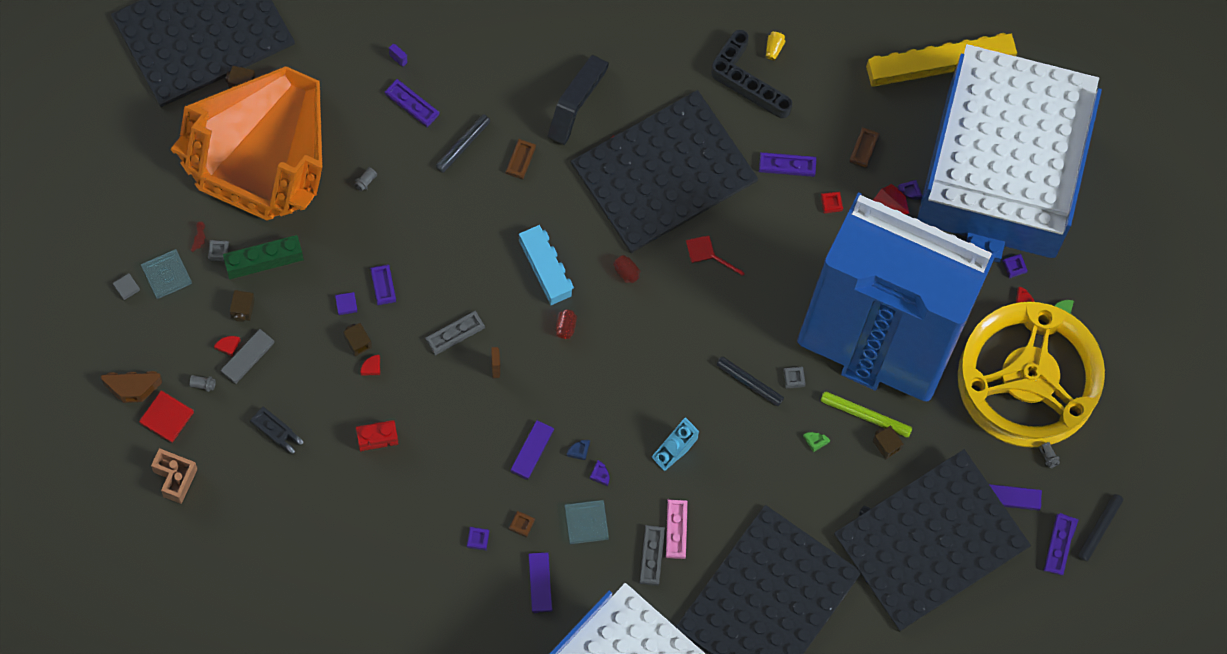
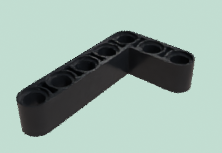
[711,30,792,118]
[547,55,609,145]

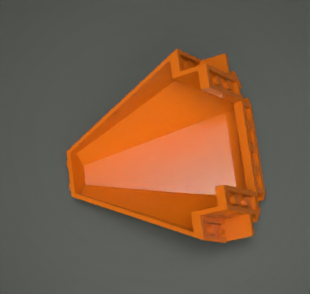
[171,66,322,220]

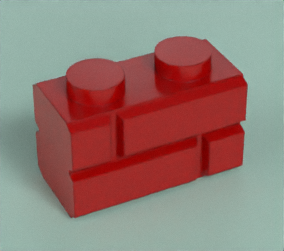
[356,420,398,451]

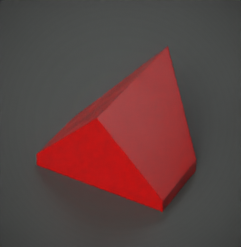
[873,184,909,215]

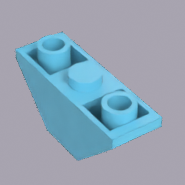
[652,418,699,471]

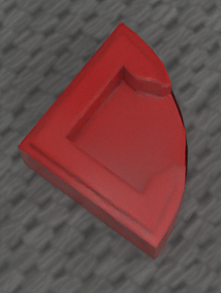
[1016,287,1035,303]
[214,336,240,356]
[361,355,380,375]

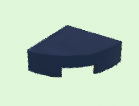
[567,440,590,460]

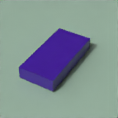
[370,265,396,305]

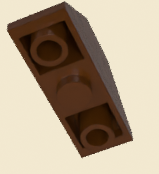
[101,371,162,403]

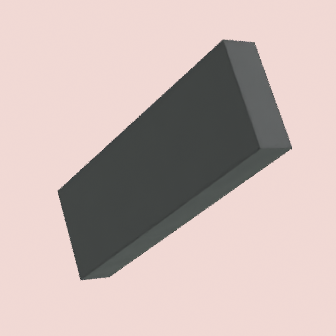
[425,311,485,355]
[221,329,275,384]
[639,525,665,586]

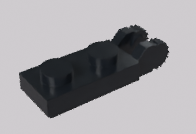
[250,406,303,454]

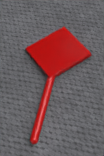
[686,236,745,275]

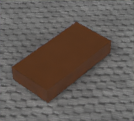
[849,127,880,168]
[506,139,536,180]
[491,347,500,378]

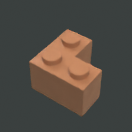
[151,448,197,504]

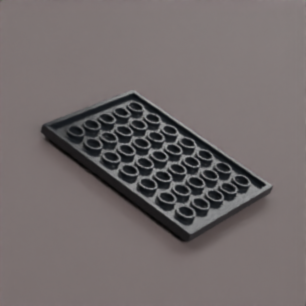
[111,0,295,107]
[571,90,758,253]
[834,449,1031,631]
[676,505,861,654]

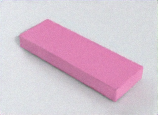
[666,500,687,559]

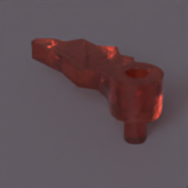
[191,221,206,252]

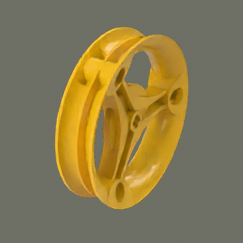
[958,302,1105,447]

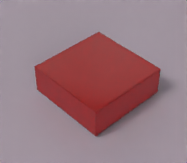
[821,191,843,213]

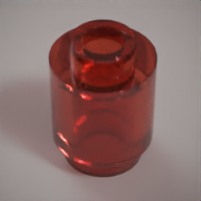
[613,255,641,283]
[555,309,577,339]

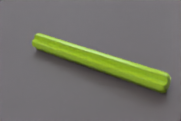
[821,392,912,437]

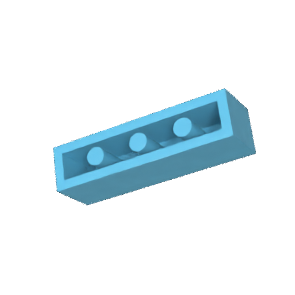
[519,225,574,305]

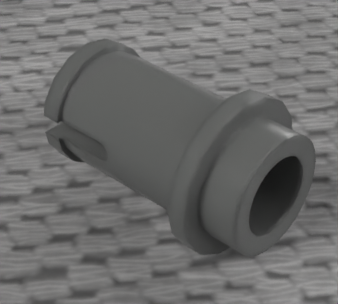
[354,167,377,191]
[190,375,216,392]
[1039,442,1060,468]

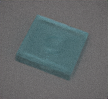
[141,249,192,299]
[565,500,609,544]

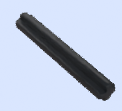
[436,114,490,172]
[717,356,784,406]
[1078,494,1123,561]

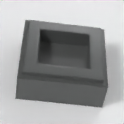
[208,240,229,261]
[113,274,140,300]
[783,367,806,389]

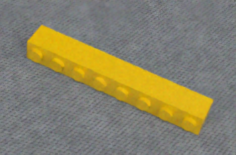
[866,33,1017,87]

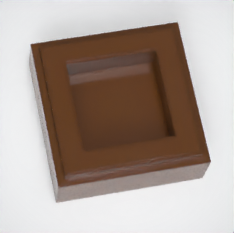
[509,511,535,537]

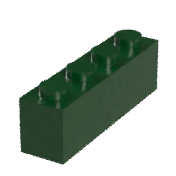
[223,235,303,280]

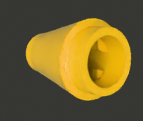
[765,31,786,61]

